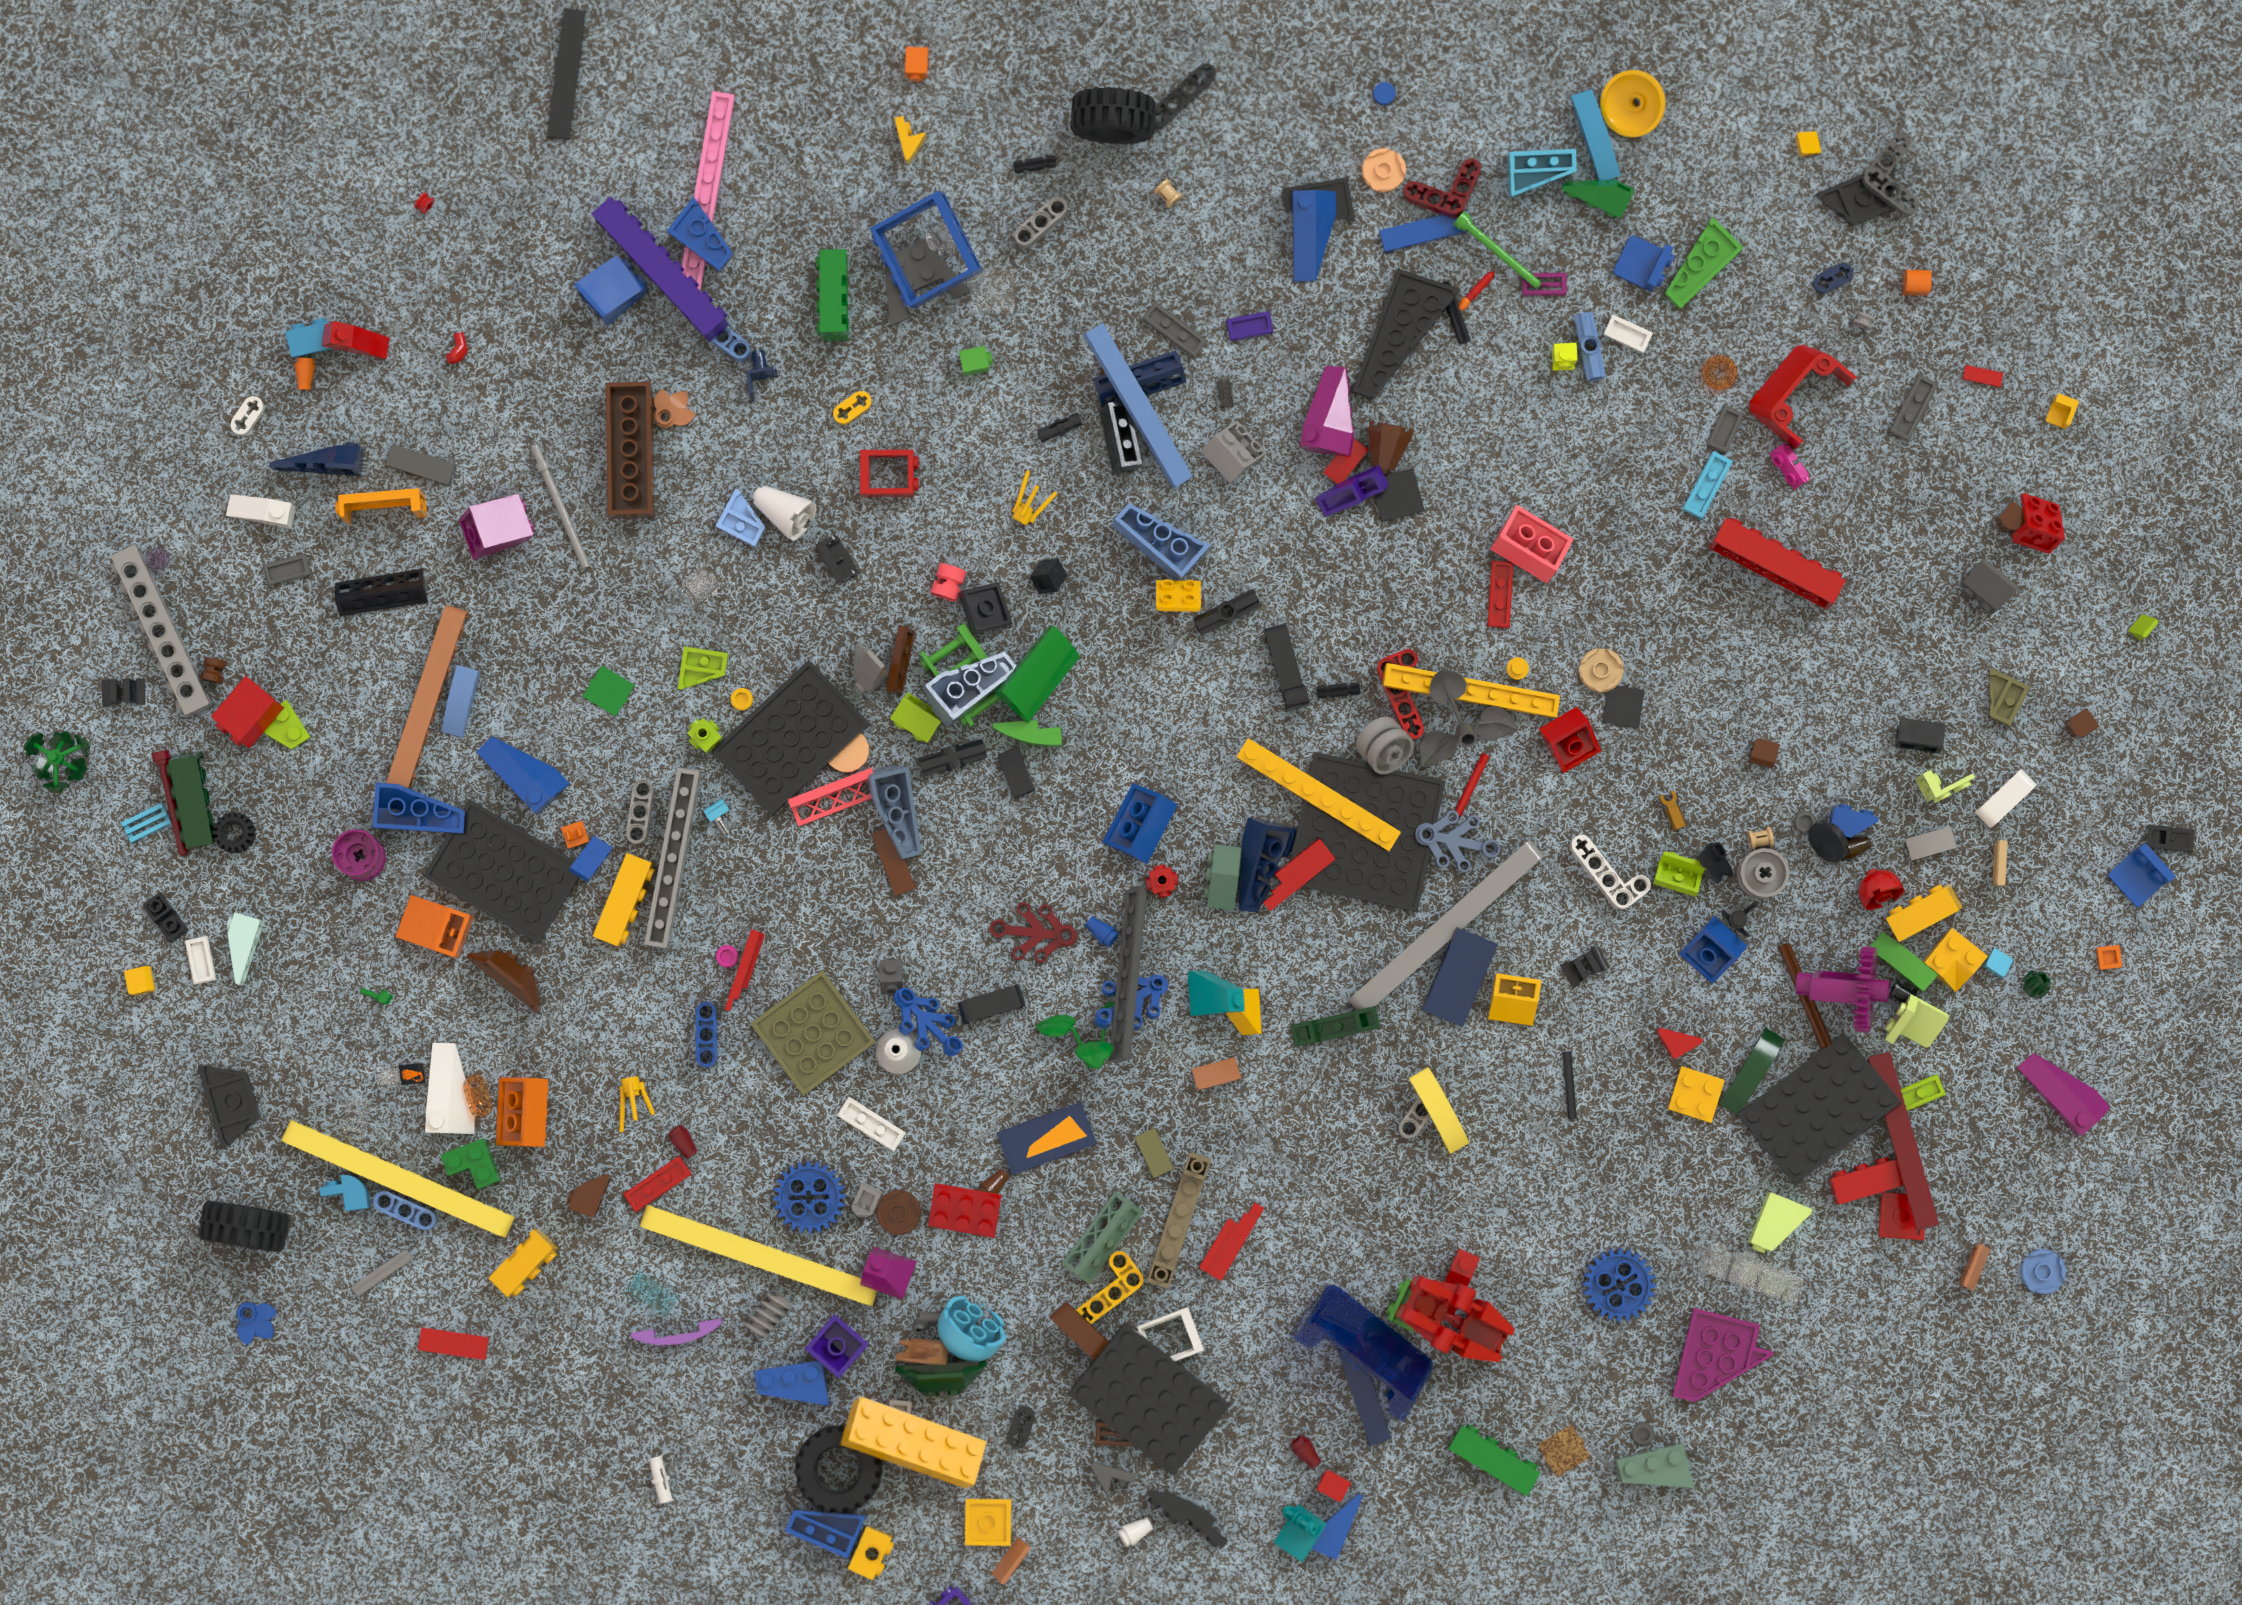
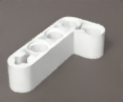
[1569,835,1651,910]

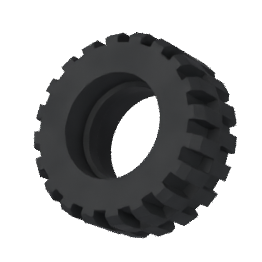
[1070,87,1156,145]
[198,1200,290,1252]
[794,1425,883,1514]

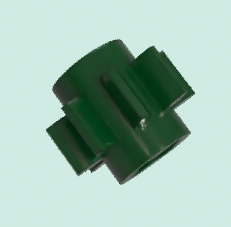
[2022,970,2051,999]

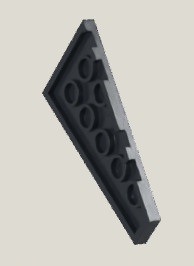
[1352,268,1461,400]

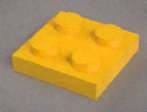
[1668,1066,1725,1123]
[965,1499,1011,1546]

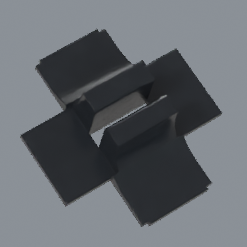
[102,678,146,707]
[1560,944,1610,988]

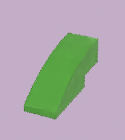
[993,720,1062,747]
[1870,932,1938,993]

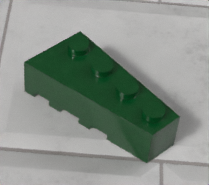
[166,751,215,848]

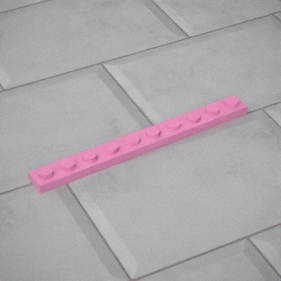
[682,91,735,292]

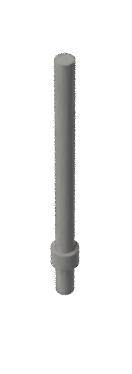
[531,445,590,570]

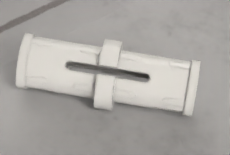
[648,1456,673,1504]

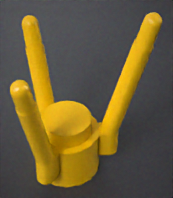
[1012,470,1057,526]
[619,1076,655,1133]

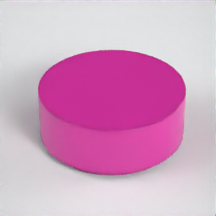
[716,945,739,968]

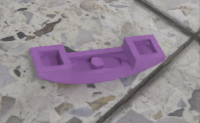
[631,1318,723,1345]

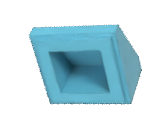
[1982,947,2013,978]

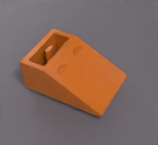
[395,895,474,959]

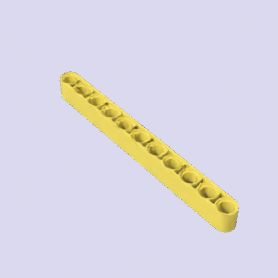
[281,1120,515,1238]
[640,1205,878,1306]

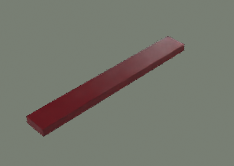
[1868,1052,1939,1231]

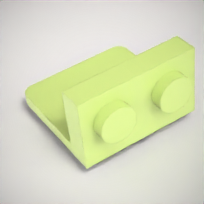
[1885,994,1949,1047]

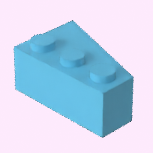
[1507,149,1577,198]

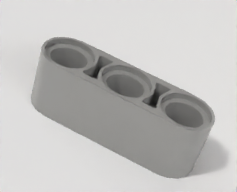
[1014,197,1068,249]
[626,779,655,845]
[1398,1082,1445,1139]

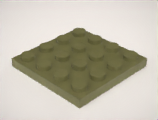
[750,970,876,1096]

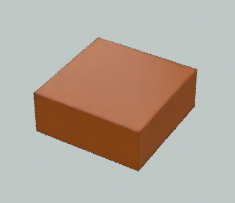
[2096,945,2122,970]

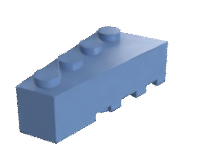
[1112,503,1211,581]

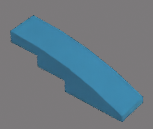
[1571,89,1621,180]

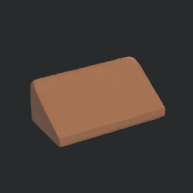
[1192,1057,1241,1091]
[1959,1243,1990,1291]
[991,1537,1031,1584]

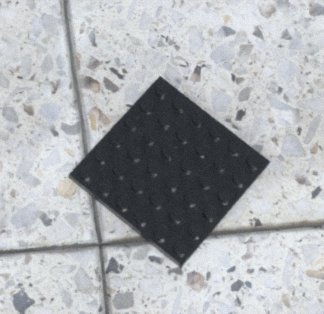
[1291,752,1446,912]

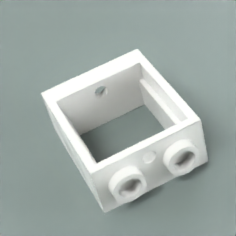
[1137,1307,1204,1361]

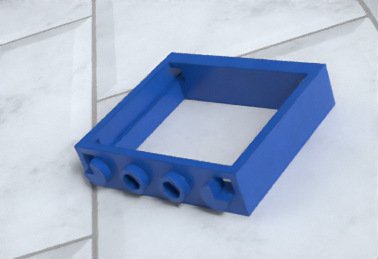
[870,190,983,309]

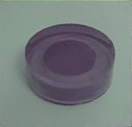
[146,547,170,570]

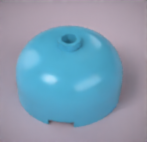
[937,1296,1006,1362]

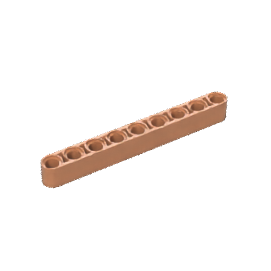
[386,605,469,788]

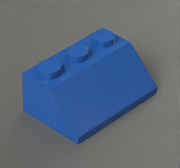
[1102,783,1178,864]

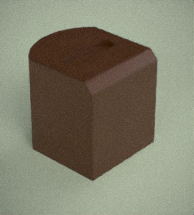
[1996,501,2024,533]
[2065,708,2099,739]
[1748,738,1780,769]

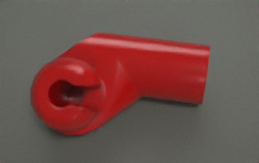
[446,332,468,364]

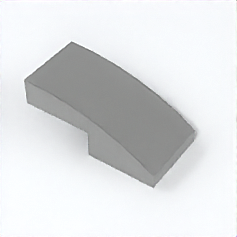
[1905,826,1958,861]

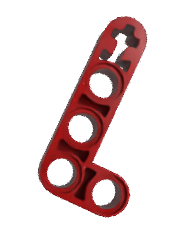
[1376,649,1424,741]

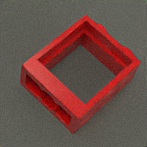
[860,450,919,497]

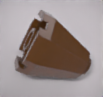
[1368,420,1414,474]

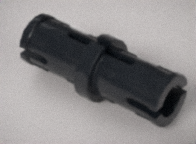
[1036,412,1083,443]

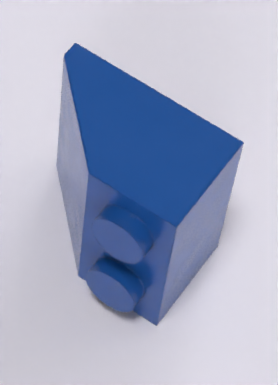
[1679,916,1748,984]

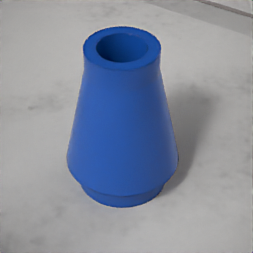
[1085,916,1119,947]

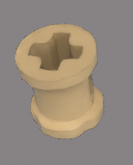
[1154,179,1183,209]
[1747,827,1774,851]

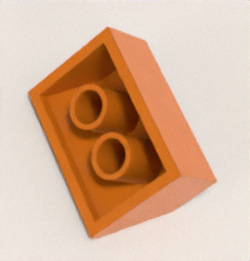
[496,1078,549,1147]

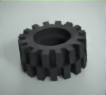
[213,812,256,853]

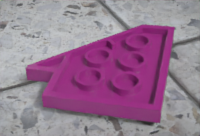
[1672,1308,1774,1402]

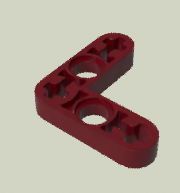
[1404,158,1481,218]

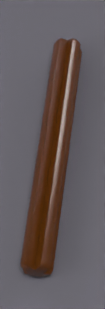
[1778,943,1832,1049]

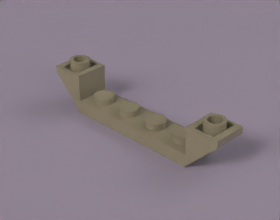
[1147,1152,1211,1289]

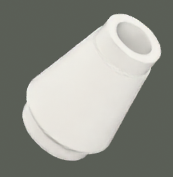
[1117,1518,1153,1547]

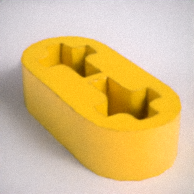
[833,391,871,425]

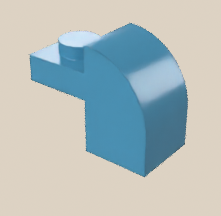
[319,1175,371,1211]

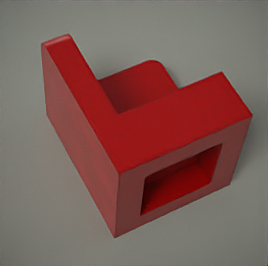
[1316,1469,1351,1502]

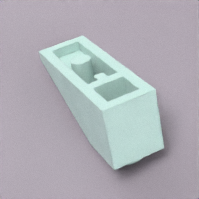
[227,912,264,986]

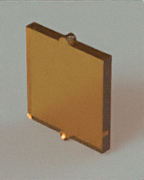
[1538,1424,1591,1477]

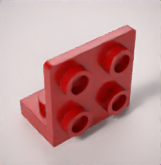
[2012,493,2065,554]

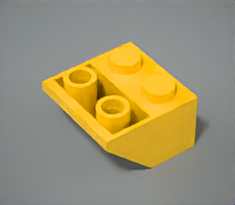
[1488,973,1541,1026]

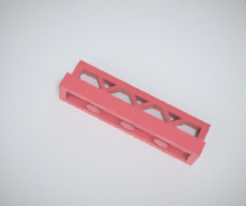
[788,768,873,826]

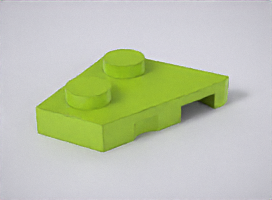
[678,646,729,689]

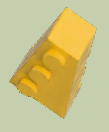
[1886,884,1962,942]
[489,1229,558,1297]

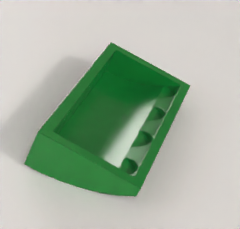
[995,625,1080,723]

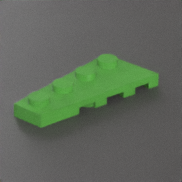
[1664,217,1743,310]

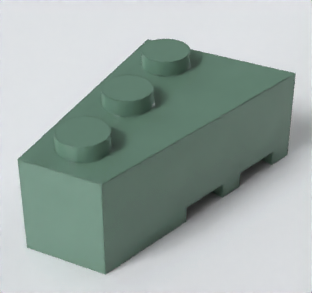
[1614,1442,1695,1488]

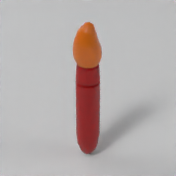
[1459,271,1495,311]

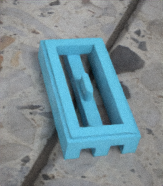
[121,803,172,843]

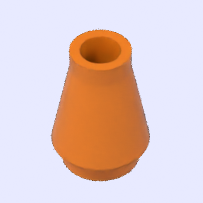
[294,358,316,390]

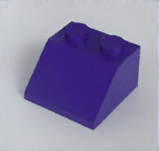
[805,1314,869,1378]

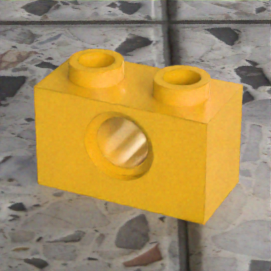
[848,1525,894,1580]

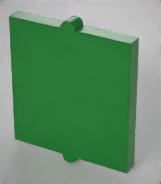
[582,665,635,716]

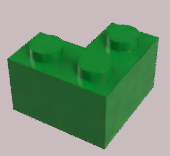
[440,1138,502,1189]

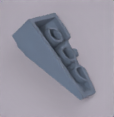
[924,652,1017,728]

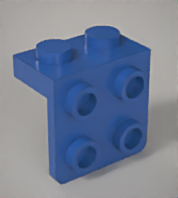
[1613,235,1675,292]

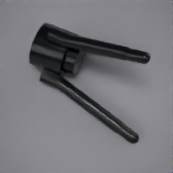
[1721,901,1759,937]

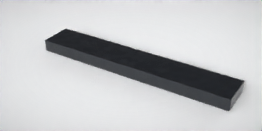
[547,8,587,140]

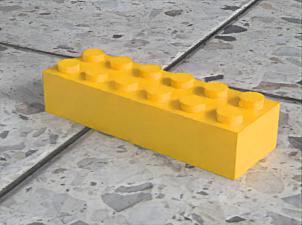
[840,1397,987,1489]

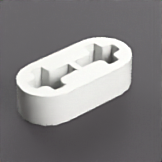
[231,396,265,436]

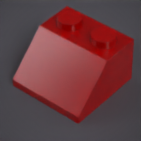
[1539,707,1601,774]

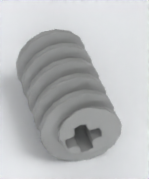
[744,1287,793,1338]

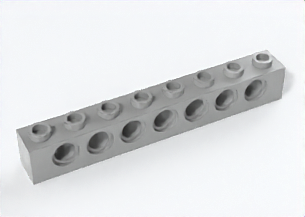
[110,544,213,718]

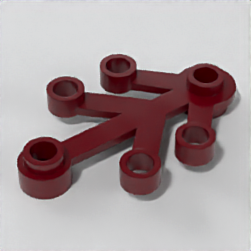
[990,902,1077,963]

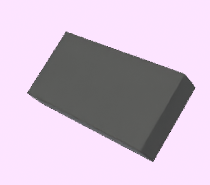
[1706,405,1744,454]
[263,553,312,587]

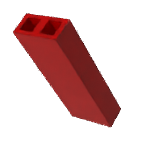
[1962,365,2003,387]

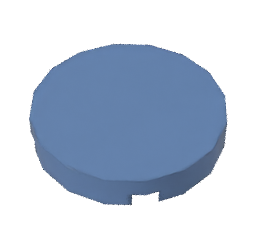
[2020,1249,2066,1294]

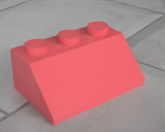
[1490,505,1573,583]

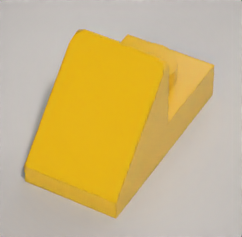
[895,116,927,165]

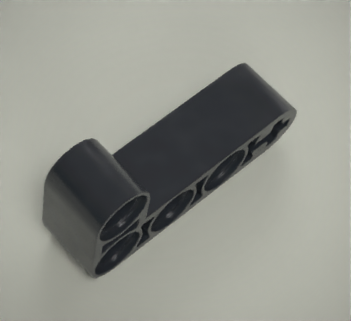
[1264,623,1310,712]

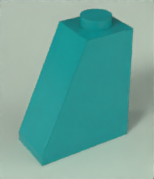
[1188,971,1245,1016]

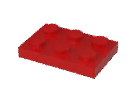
[928,1183,1002,1238]

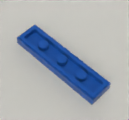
[1379,215,1468,253]

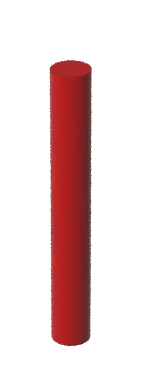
[1454,753,1490,817]

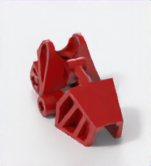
[1396,1275,1515,1362]

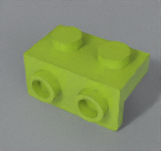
[1653,851,1706,897]

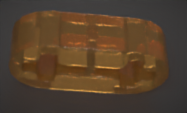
[463,1074,492,1118]

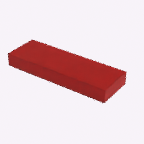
[1487,560,1514,629]
[623,1156,692,1213]
[418,1327,489,1360]

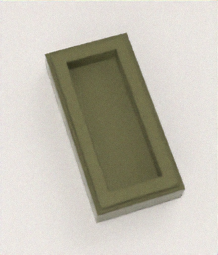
[1134,1128,1174,1178]

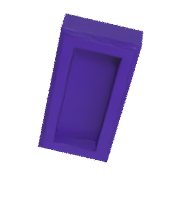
[1226,311,1274,342]

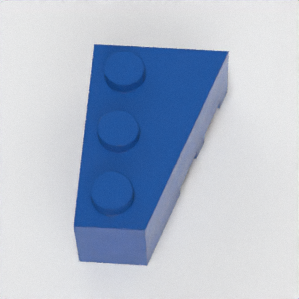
[754,1360,830,1406]
[785,1509,867,1559]

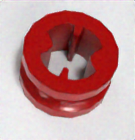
[414,192,435,215]

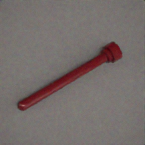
[151,750,188,856]

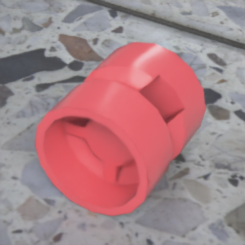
[930,563,967,602]

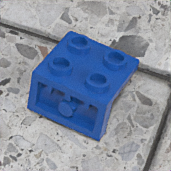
[2107,843,2176,907]

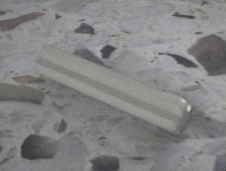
[352,1250,413,1296]

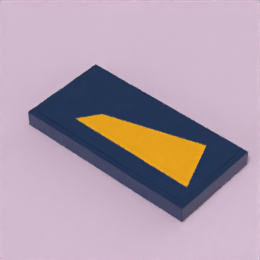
[997,1102,1097,1175]

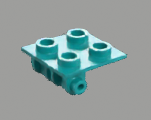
[1273,1504,1327,1563]

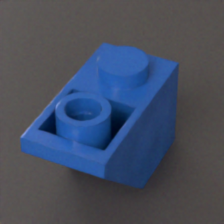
[1828,804,1879,839]

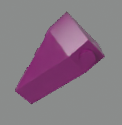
[1300,366,1354,456]
[2017,1053,2110,1136]

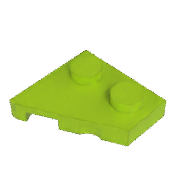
[263,700,311,750]

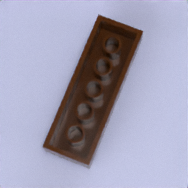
[605,381,655,519]

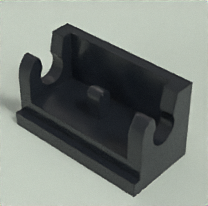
[816,535,860,586]
[1894,718,1945,754]

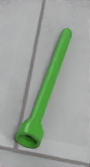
[1453,211,1541,288]

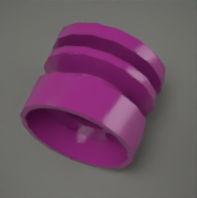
[331,829,386,882]

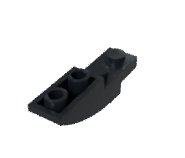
[1147,1490,1228,1548]

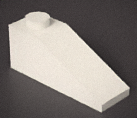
[226,494,296,529]

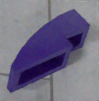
[1315,465,1389,517]

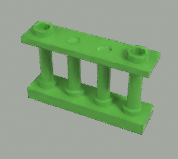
[919,623,1002,728]

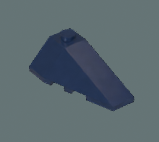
[1239,817,1297,913]

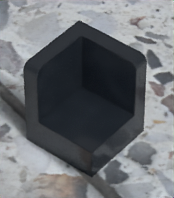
[1030,558,1067,594]

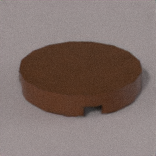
[876,1190,922,1235]

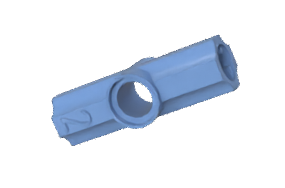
[1574,312,1606,381]

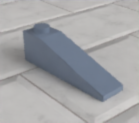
[868,765,922,859]

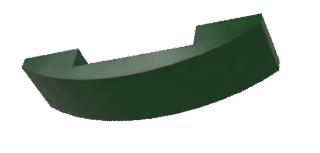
[1290,1006,1381,1047]
[1718,1028,1785,1115]

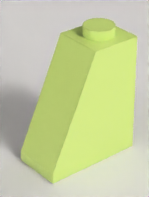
[1748,1192,1813,1254]

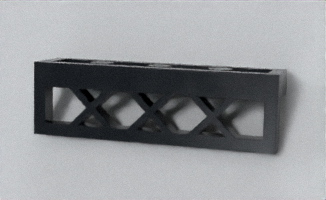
[335,568,428,616]

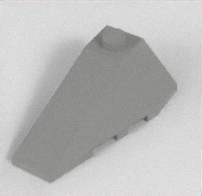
[854,642,889,695]

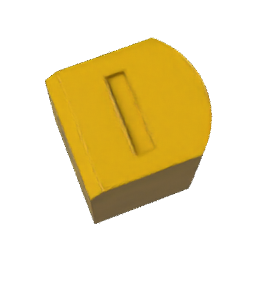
[124,966,156,996]

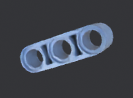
[697,327,751,362]
[373,1191,438,1230]

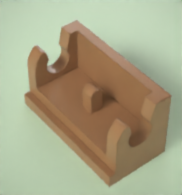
[896,1338,948,1365]

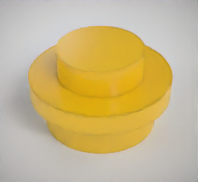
[1506,657,1529,680]

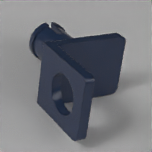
[746,349,778,402]

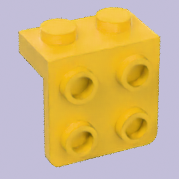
[1156,579,1201,612]

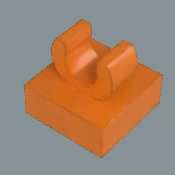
[561,821,590,849]

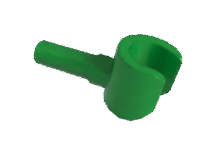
[360,988,393,1005]

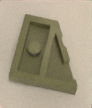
[1989,668,2030,727]

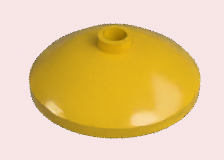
[1600,70,1666,137]

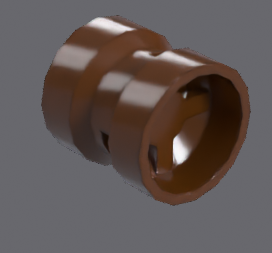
[200,657,227,684]

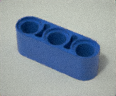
[696,1002,718,1068]

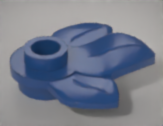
[236,1302,277,1345]

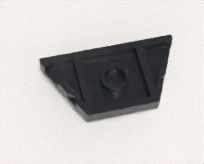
[1816,162,1896,227]
[198,1065,261,1149]

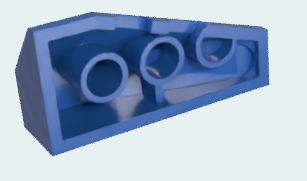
[476,736,570,815]
[372,783,465,833]

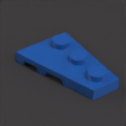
[667,197,733,272]

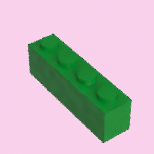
[1447,1423,1541,1496]

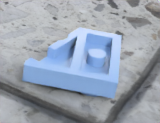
[716,489,766,548]

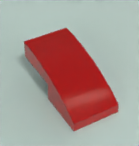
[1323,437,1369,484]

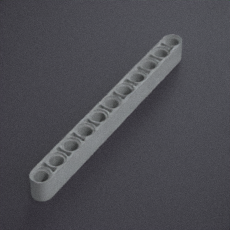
[1347,839,1544,1010]

